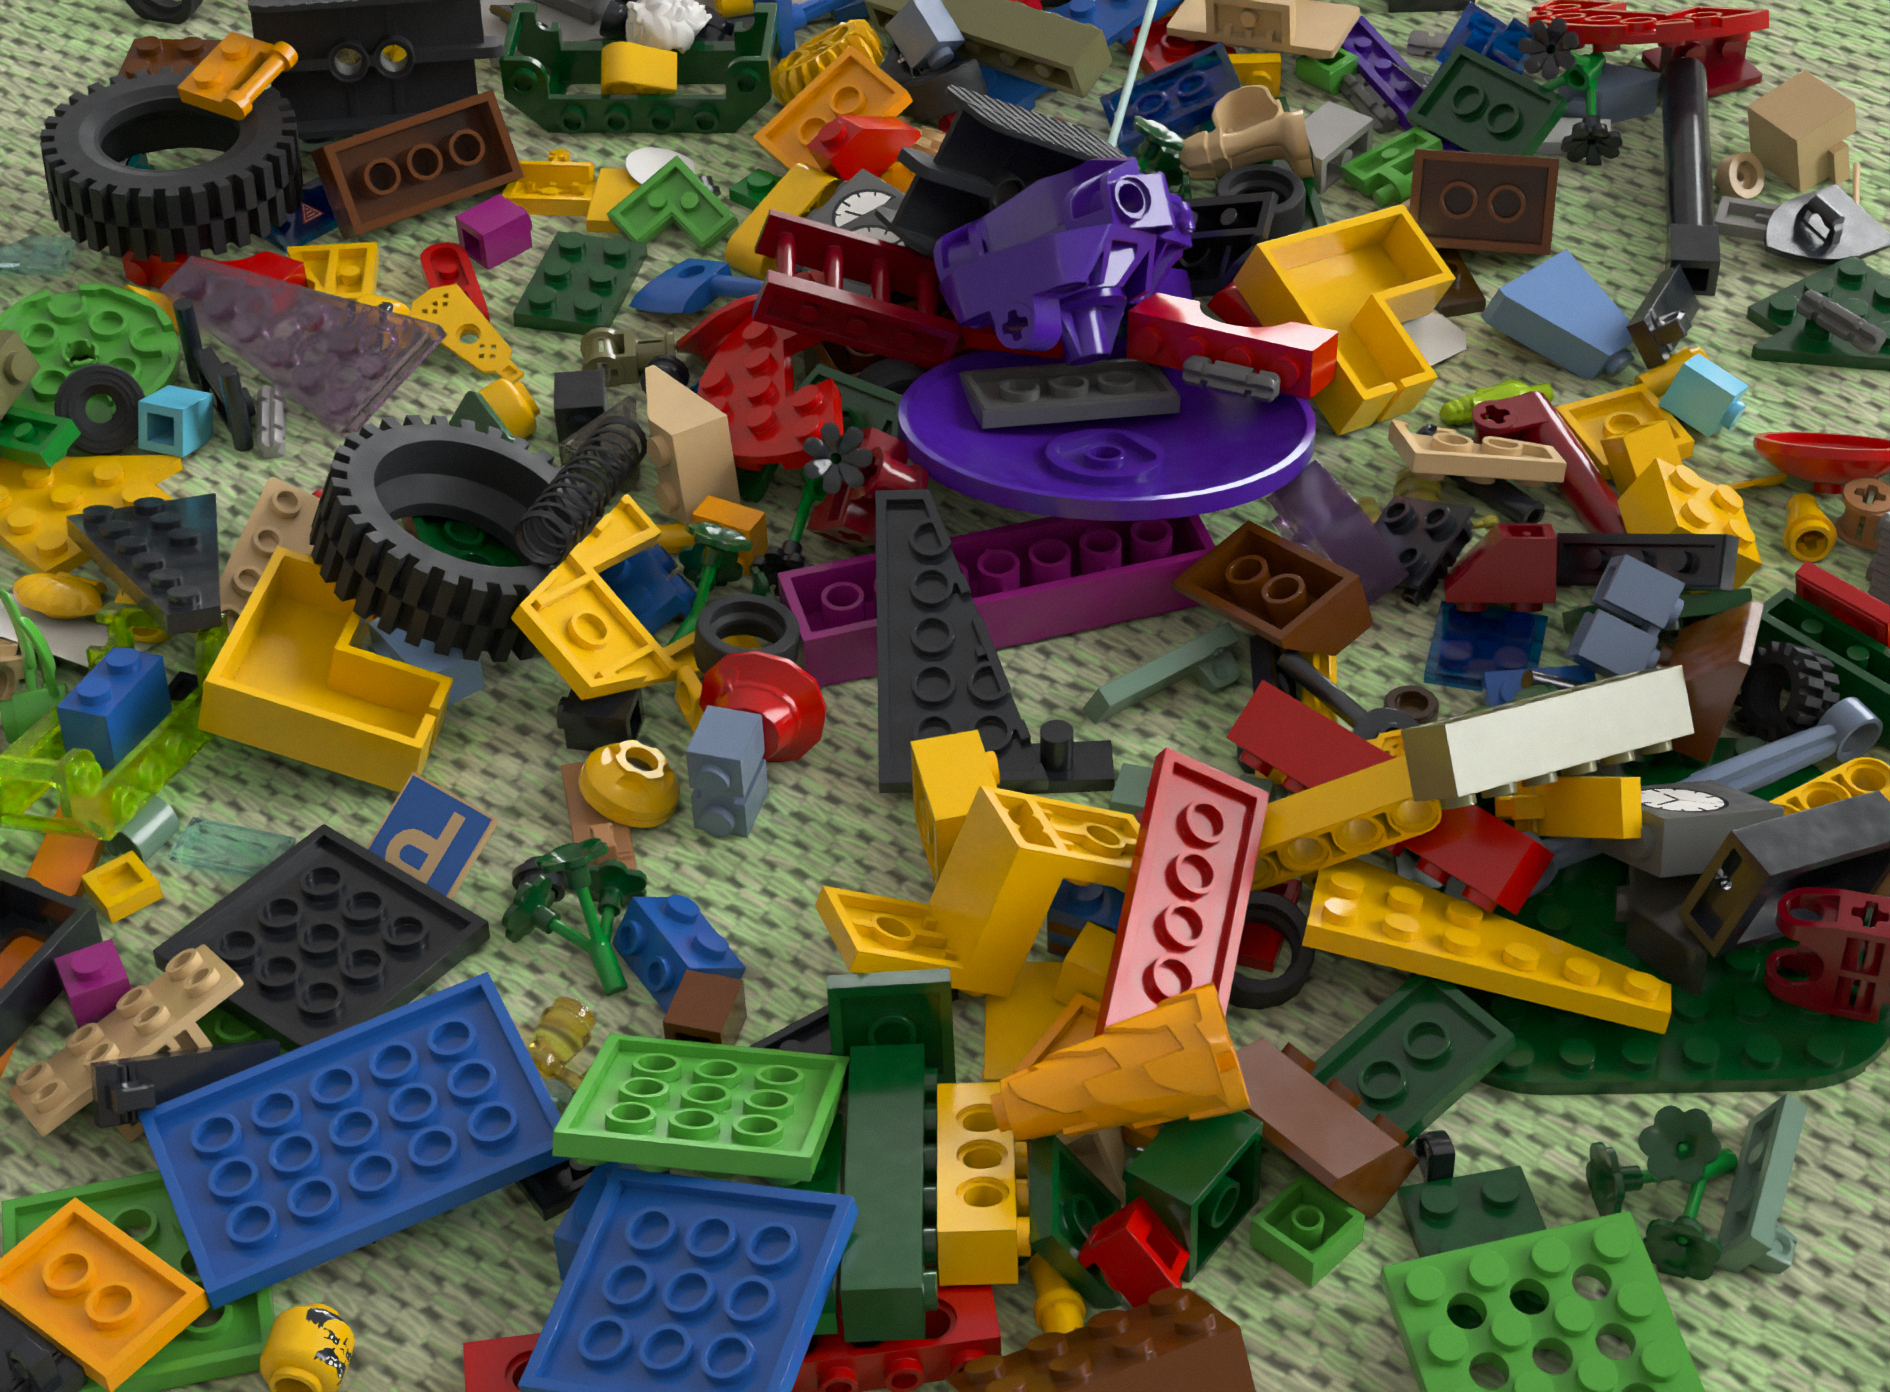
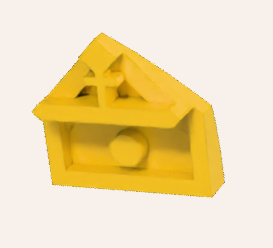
[502,148,597,216]

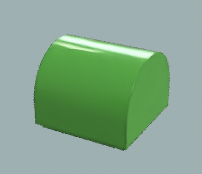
[1296,48,1359,96]

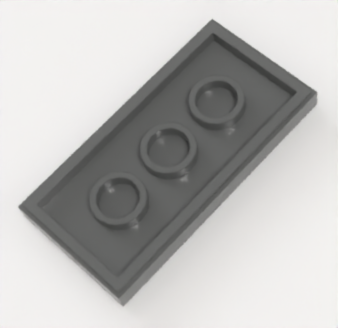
[959,358,1181,429]

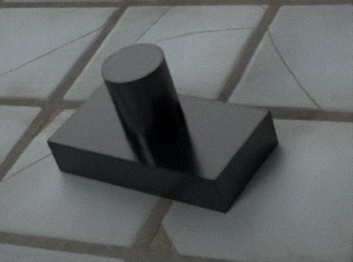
[1013,720,1115,794]

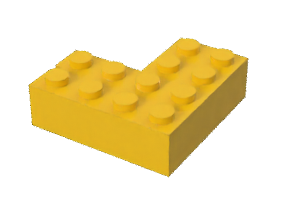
[1233,204,1456,436]
[197,546,454,792]

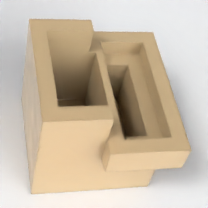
[1747,69,1856,192]

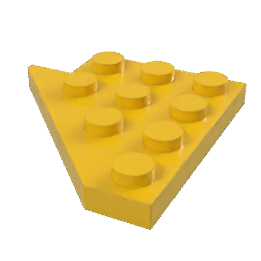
[0,455,183,574]

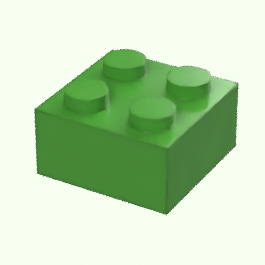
[1250,1173,1365,1288]

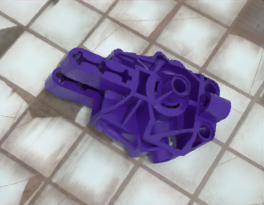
[933,157,1196,366]

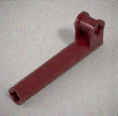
[1471,391,1627,533]

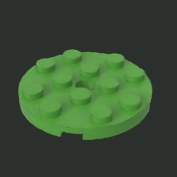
[0,283,181,423]

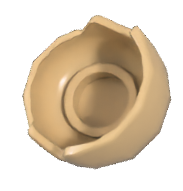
[1212,85,1284,134]

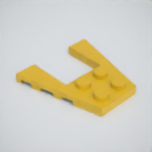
[511,494,763,700]

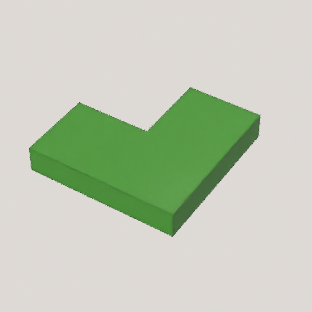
[607,155,739,251]

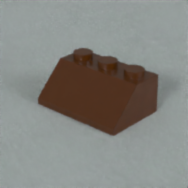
[1172,520,1374,656]
[1655,600,1764,763]
[1236,1037,1420,1219]

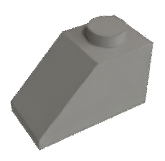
[1304,101,1374,195]

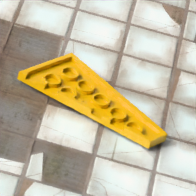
[1302,858,1671,1035]

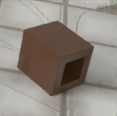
[663,970,747,1046]

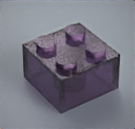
[1265,459,1409,606]

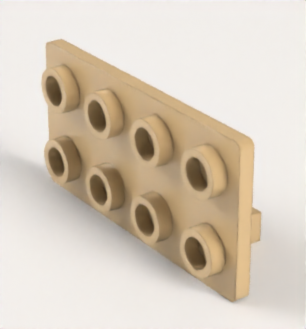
[1167,0,1360,60]
[192,477,320,651]
[7,944,244,1144]

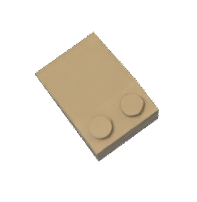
[645,365,741,526]

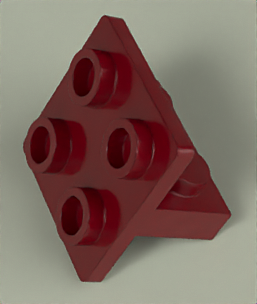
[1641,37,1763,97]

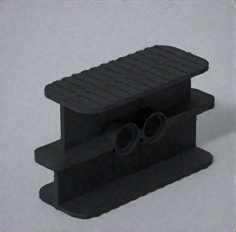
[248,0,504,139]
[874,84,1141,259]

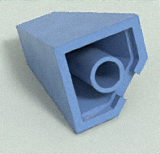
[1481,249,1636,380]

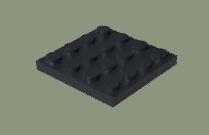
[153,824,490,1052]

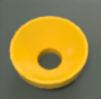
[578,740,680,828]

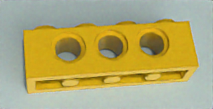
[937,1082,1031,1286]

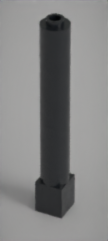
[1661,57,1720,296]

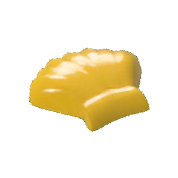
[12,571,107,619]

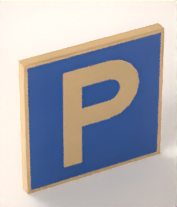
[366,772,500,900]

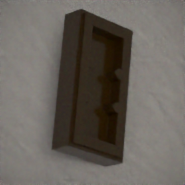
[1434,248,1486,318]

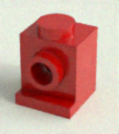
[1077,1196,1190,1308]

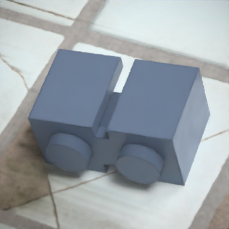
[1564,554,1685,678]
[686,705,769,838]

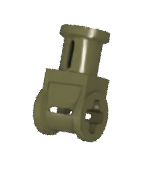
[580,327,676,387]

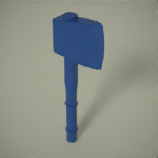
[629,258,763,314]

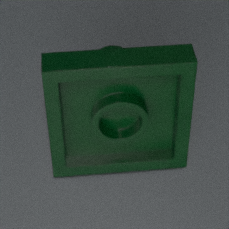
[827,968,956,1091]
[1018,1135,1122,1309]

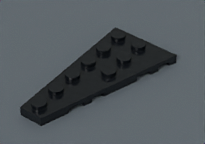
[875,489,1049,793]
[66,493,222,635]

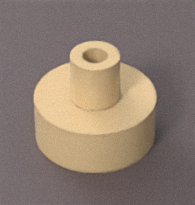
[1715,152,1765,199]

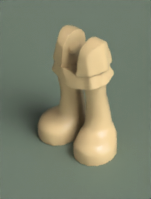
[1179,109,1314,181]

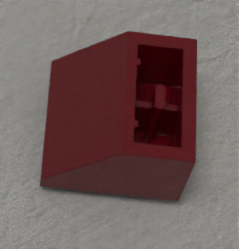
[1443,523,1557,612]

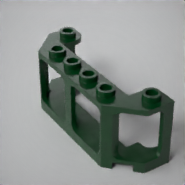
[499,3,780,134]

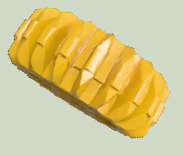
[771,19,885,107]

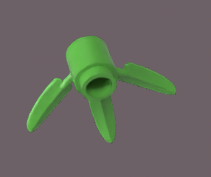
[0,589,69,747]

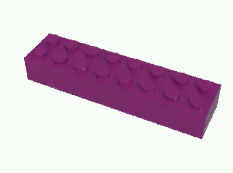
[777,515,1216,687]

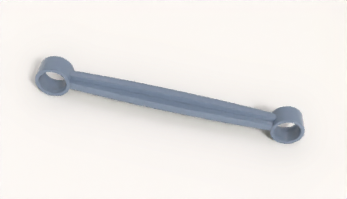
[1522,697,1883,898]

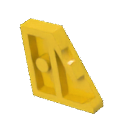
[287,242,380,315]

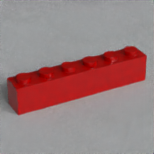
[1226,680,1554,916]

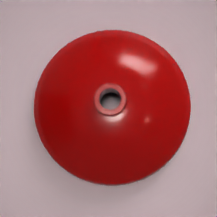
[1753,432,1890,494]

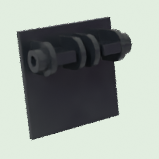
[1343,495,1476,607]

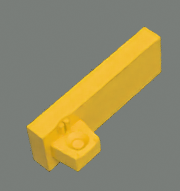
[1495,776,1642,839]

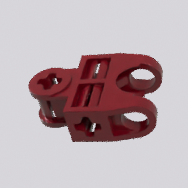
[806,427,929,548]
[1763,887,1890,1023]

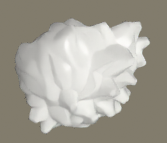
[626,0,712,54]

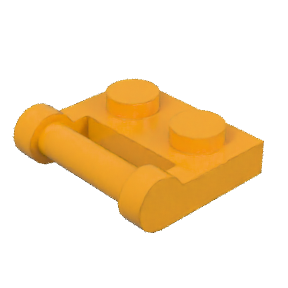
[177,31,298,121]

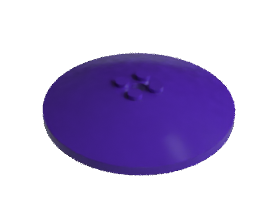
[898,336,1316,521]

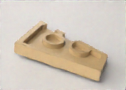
[1388,420,1567,487]

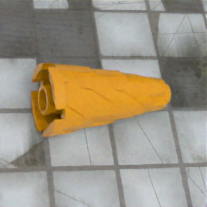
[990,982,1251,1140]

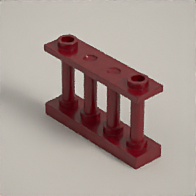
[752,209,961,369]

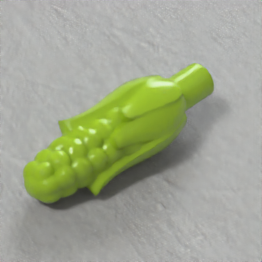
[1439,380,1553,425]

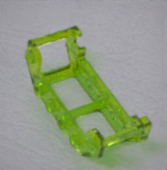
[0,602,229,841]

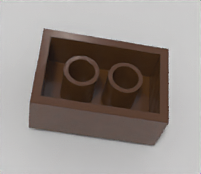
[1409,148,1559,255]

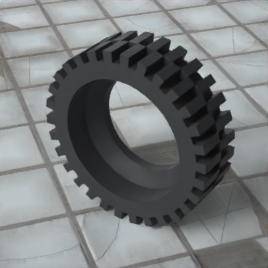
[40,66,304,262]
[310,415,605,662]

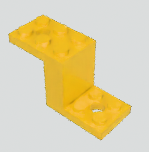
[815,785,1140,997]

